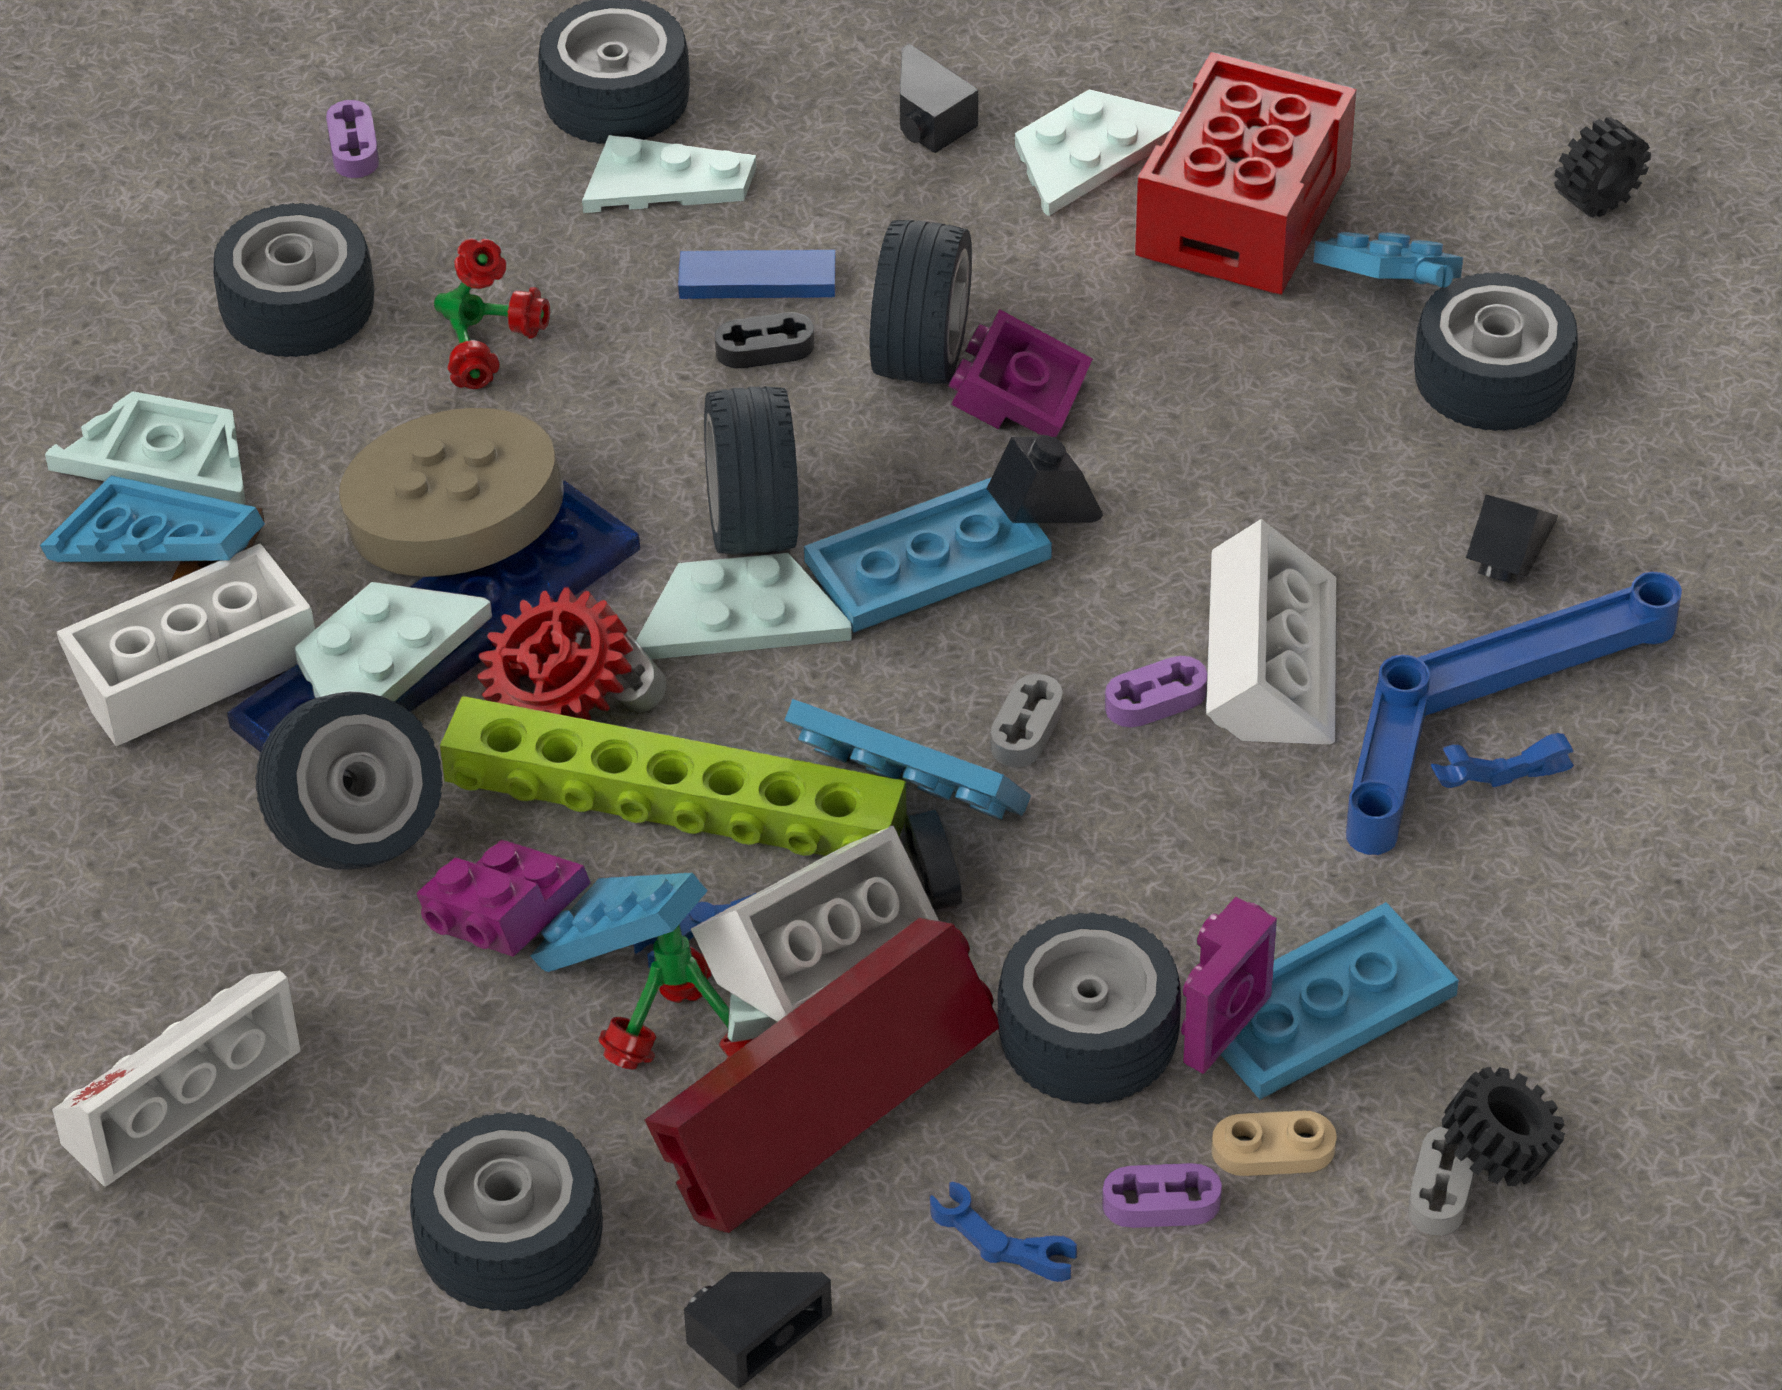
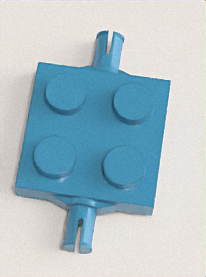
[1313,232,1463,288]

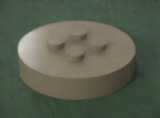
[339,408,564,577]

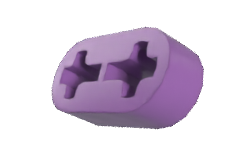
[326,100,379,178]
[1105,656,1208,727]
[1102,1163,1222,1228]

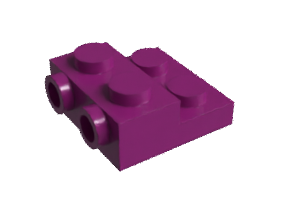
[948,309,1093,437]
[416,839,591,957]
[1181,896,1277,1074]

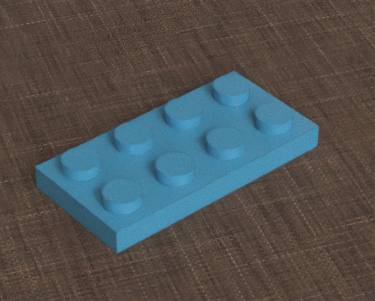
[804,477,1052,633]
[784,699,1031,820]
[1221,902,1459,1100]

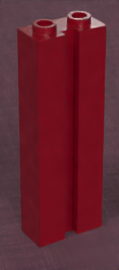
[644,918,999,1233]

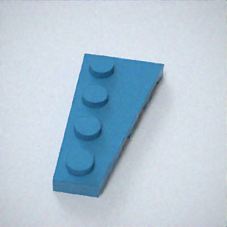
[40,475,265,562]
[530,873,708,972]

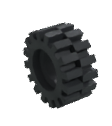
[1554,117,1651,218]
[1442,1067,1565,1186]

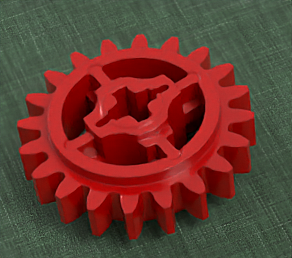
[477,588,633,720]

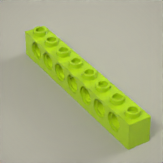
[440,696,907,856]

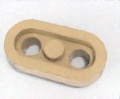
[1212,1111,1337,1176]

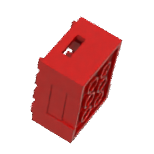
[1135,52,1357,295]

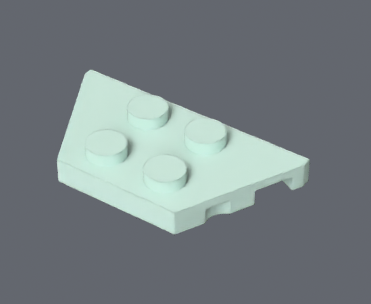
[1015,89,1181,216]
[45,391,246,505]
[636,553,852,659]
[295,582,492,701]

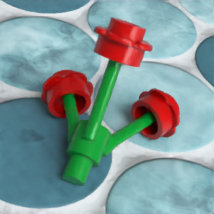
[434,238,550,389]
[598,924,755,1070]

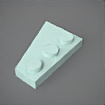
[582,135,756,213]

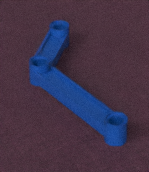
[1346,572,1682,855]

